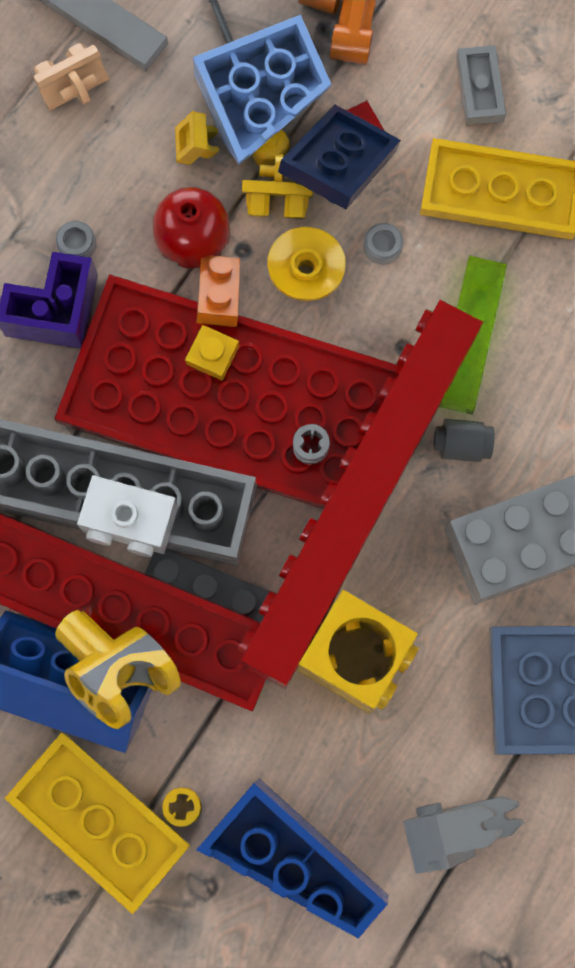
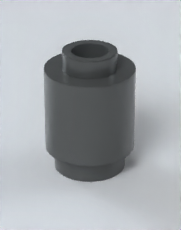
[433,419,495,462]

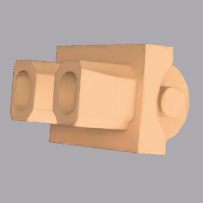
[33,43,109,111]

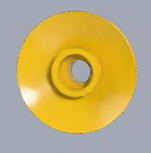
[267,227,346,301]

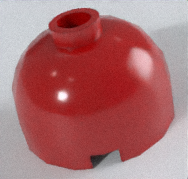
[153,187,230,268]

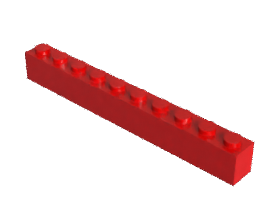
[237,300,483,689]

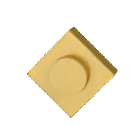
[185,325,239,381]

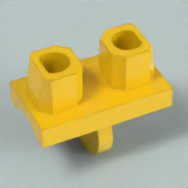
[242,154,313,219]

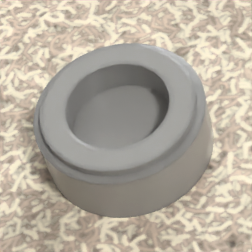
[56,221,96,257]
[364,223,403,265]

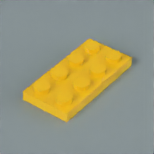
[419,138,575,240]
[4,732,191,915]

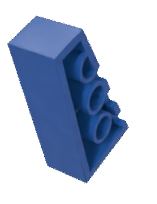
[196,778,389,939]

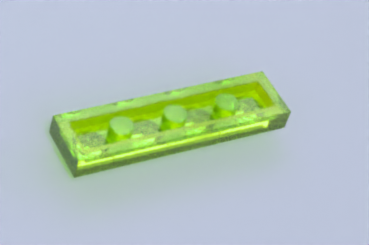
[439,255,507,415]

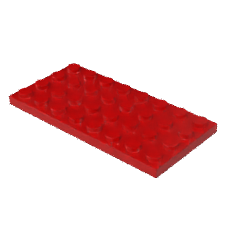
[54,274,402,509]

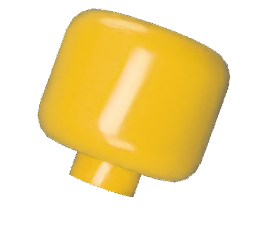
[252,129,289,166]

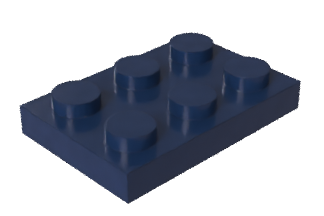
[278,104,401,210]

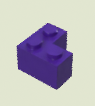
[0,252,98,349]

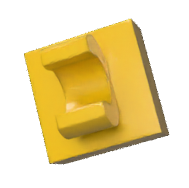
[175,111,219,165]

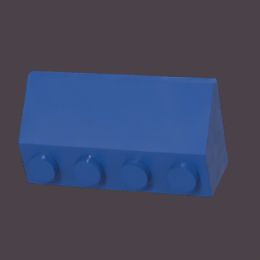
[0,610,152,754]

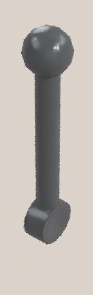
[208,0,233,43]

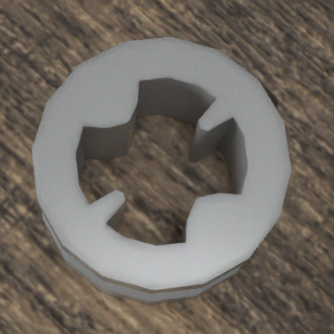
[293,424,330,465]

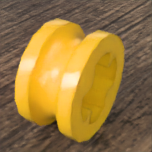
[162,787,202,827]

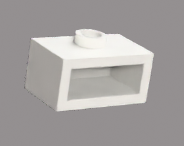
[77,475,178,557]

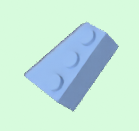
[193,14,331,165]

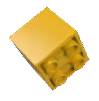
[298,589,419,714]

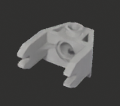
[403,796,524,874]

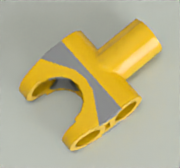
[55,610,180,729]

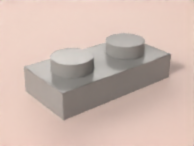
[456,45,506,125]

